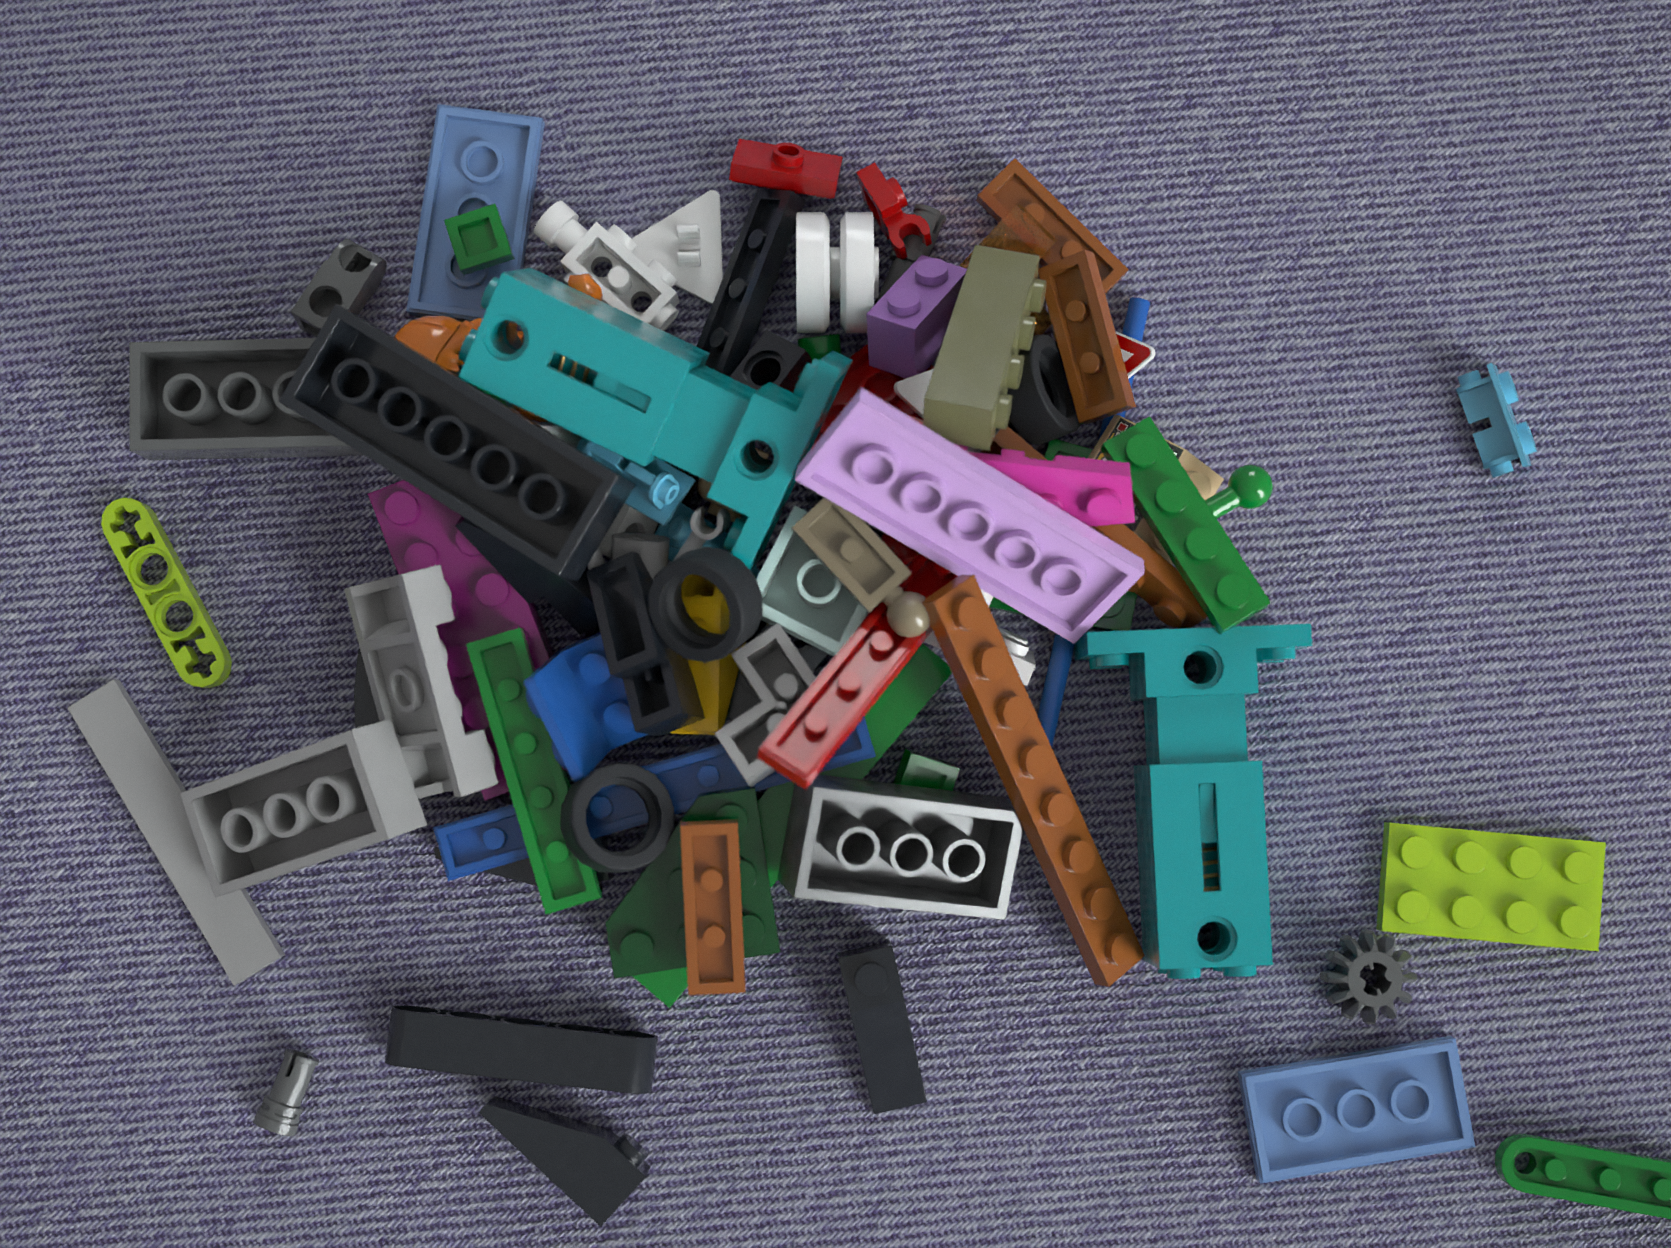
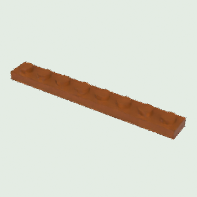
[922,574,1145,987]

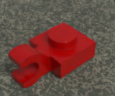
[856,162,932,260]

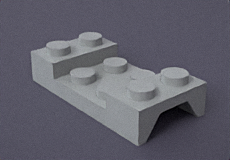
[344,565,498,799]

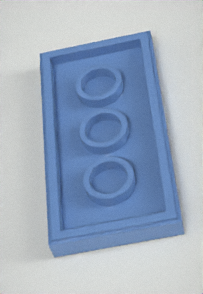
[406,104,545,322]
[1238,1036,1475,1184]

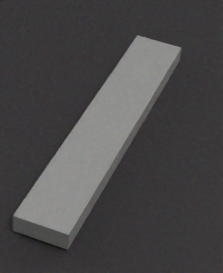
[67,679,285,986]

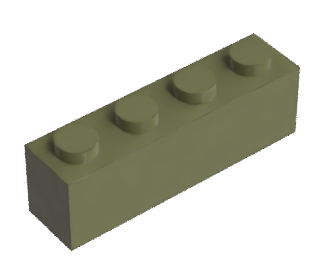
[923,245,1047,451]

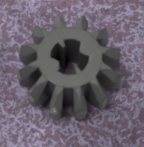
[1320,929,1418,1025]

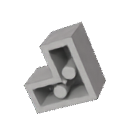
[715,623,816,787]

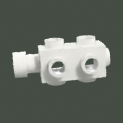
[534,201,680,331]

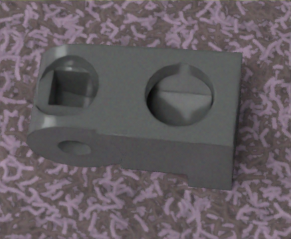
[291,238,387,338]

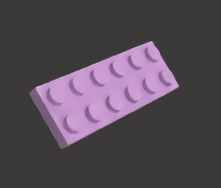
[795,388,1144,644]

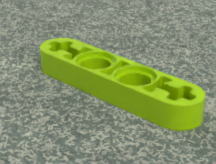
[101,498,232,688]

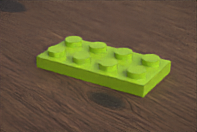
[1376,822,1606,951]

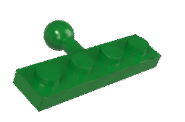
[1100,416,1273,635]

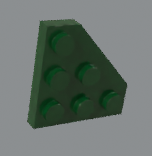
[605,785,780,979]

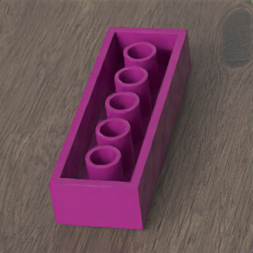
[368,480,568,801]

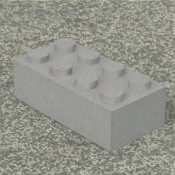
[180,719,427,898]

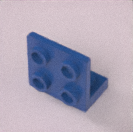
[524,632,648,782]

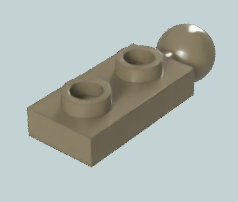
[792,497,930,637]

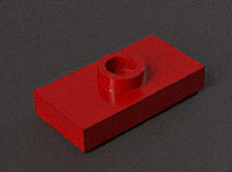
[729,139,843,199]

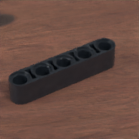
[385,1005,658,1094]

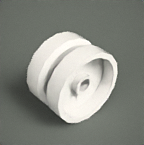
[796,212,879,333]

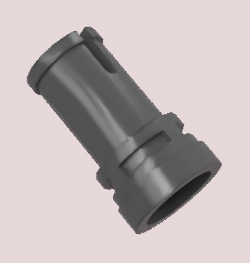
[253,1049,319,1136]

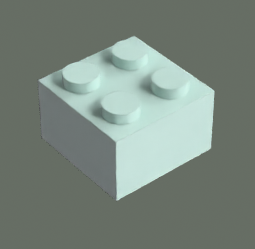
[756,505,868,656]

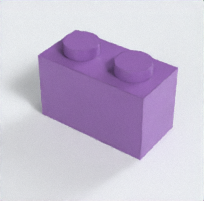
[866,255,967,378]

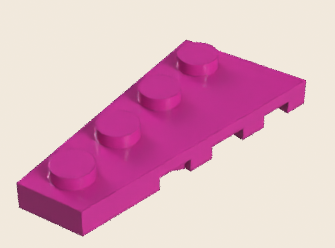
[955,444,1135,527]

